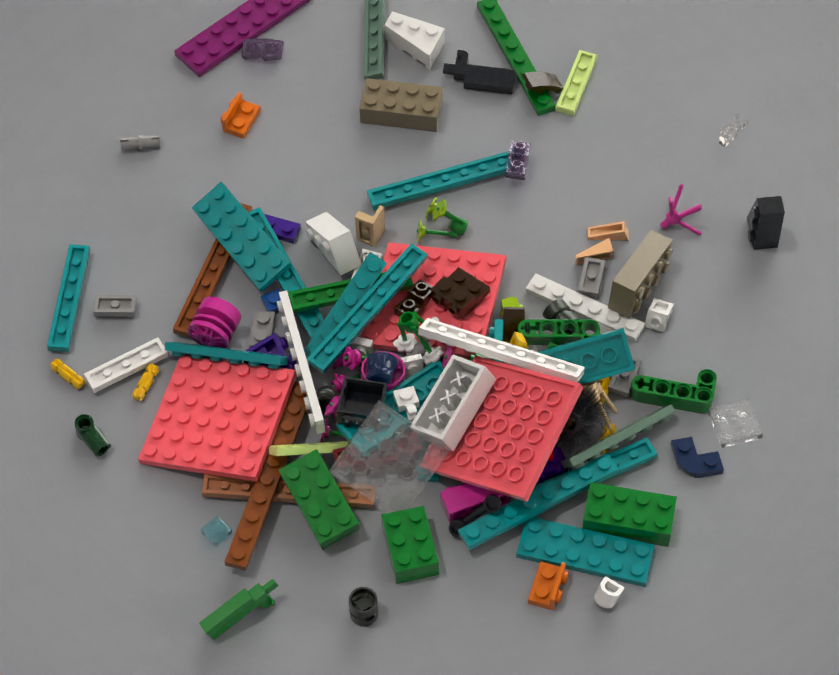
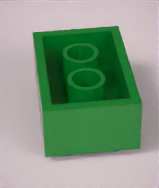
[381,506,439,584]

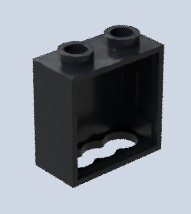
[336,377,387,430]

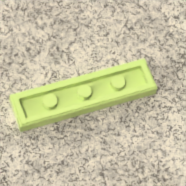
[555,50,597,116]
[269,441,355,456]

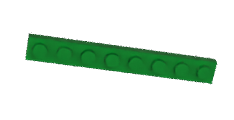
[477,0,556,116]

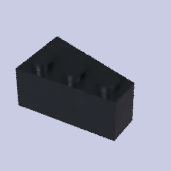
[747,196,785,250]

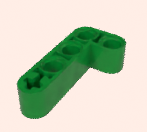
[518,319,600,345]
[630,369,717,414]

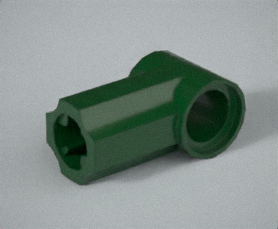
[75,414,111,457]

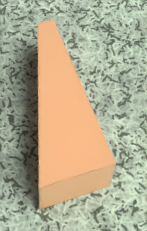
[588,221,629,241]
[575,238,613,265]

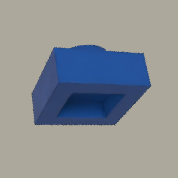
[261,289,281,313]

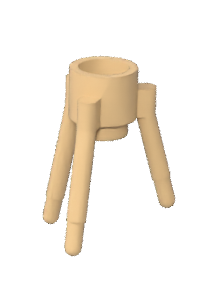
[580,381,617,431]

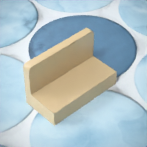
[355,205,385,247]

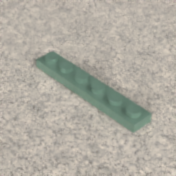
[364,0,385,80]
[561,404,675,470]

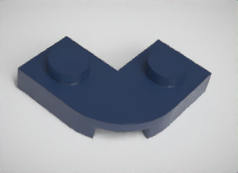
[671,437,724,478]

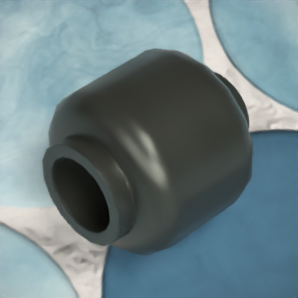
[316,385,341,415]

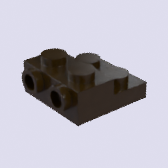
[430,267,490,319]

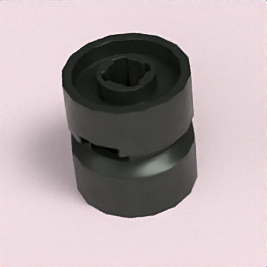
[543,299,580,335]
[349,587,379,626]

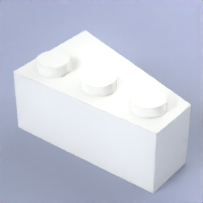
[385,11,445,70]
[305,212,362,276]

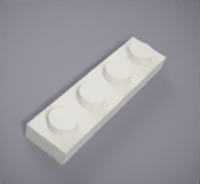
[84,337,169,393]

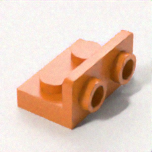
[220,92,261,139]
[528,562,569,611]

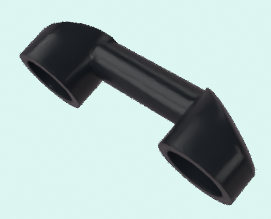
[449,494,502,537]

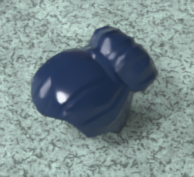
[366,352,399,384]

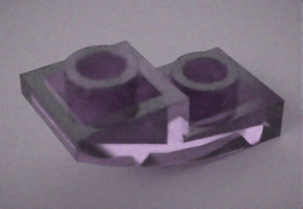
[241,39,284,61]
[505,141,531,180]

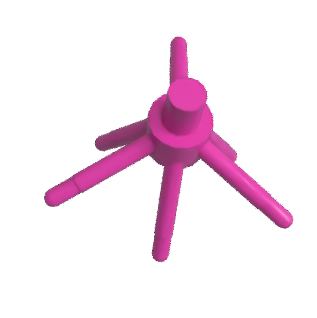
[660,184,702,235]

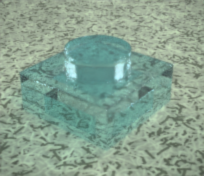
[201,516,232,547]

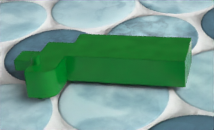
[199,579,279,640]

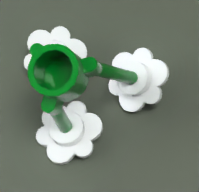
[393,311,444,365]

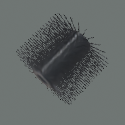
[554,384,612,455]

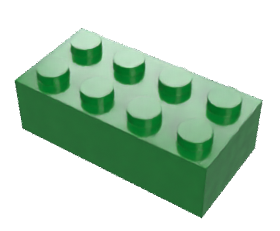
[279,449,360,550]
[582,482,677,547]

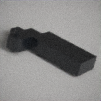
[443,50,515,94]

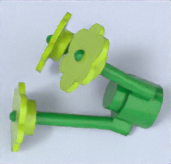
[417,197,468,243]

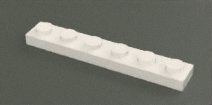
[526,273,645,343]

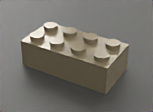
[359,78,443,132]
[608,230,673,319]

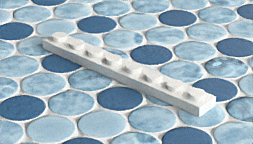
[277,290,325,434]
[418,318,585,382]

